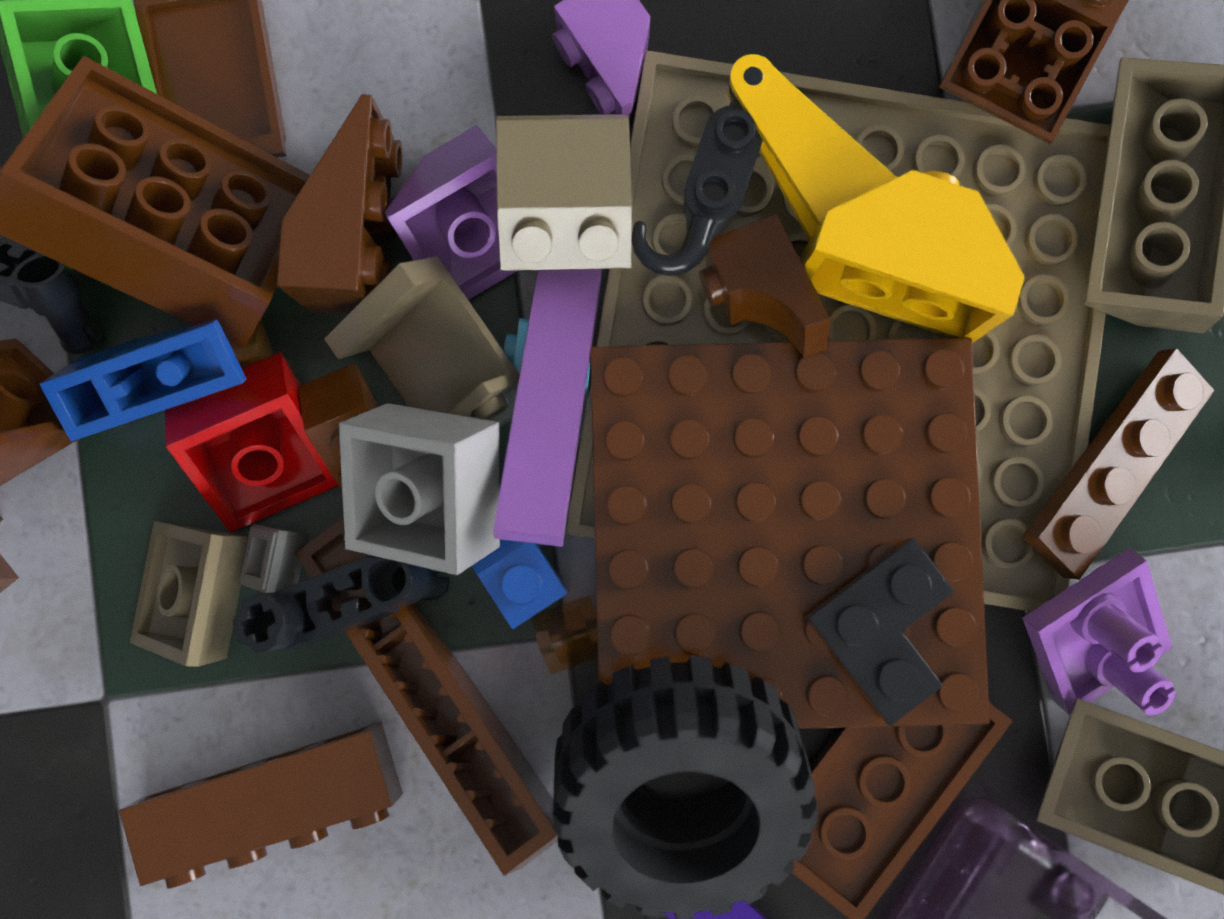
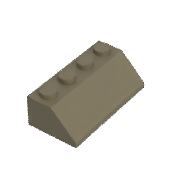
[1084,57,1224,334]

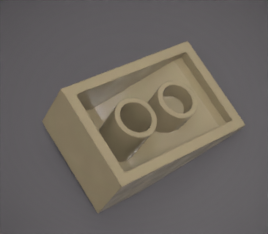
[1035,698,1224,895]

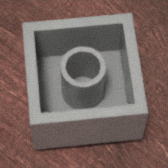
[339,403,500,575]

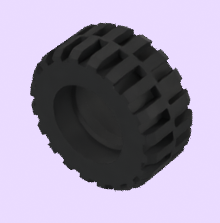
[553,655,818,919]

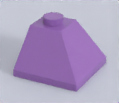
[385,125,518,300]

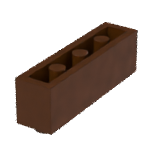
[119,722,403,888]

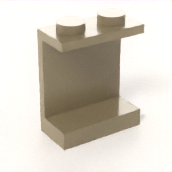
[324,256,520,421]

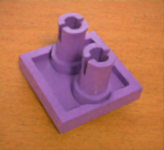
[1022,548,1176,716]

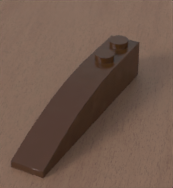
[294,516,558,876]

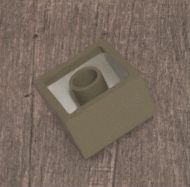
[496,114,632,271]

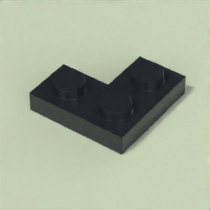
[805,538,955,726]

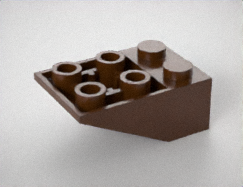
[939,0,1129,144]
[277,94,403,314]

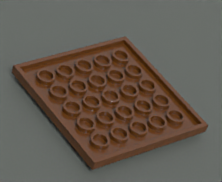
[591,338,990,729]

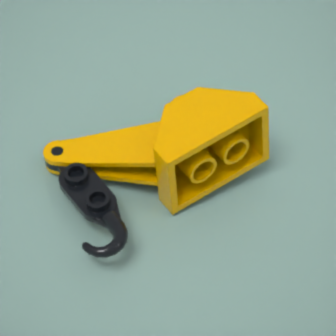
[632,54,1025,343]

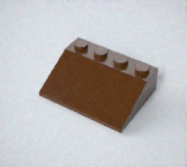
[0,56,310,349]

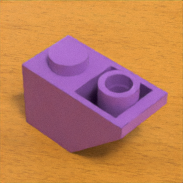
[552,0,651,124]

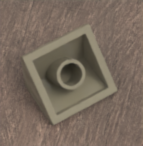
[130,521,249,667]

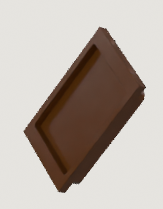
[134,0,287,158]

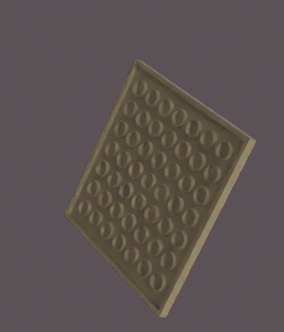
[565,50,1110,612]

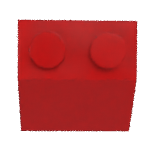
[165,352,338,533]

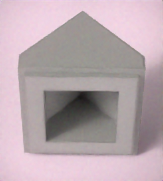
[239,524,308,593]

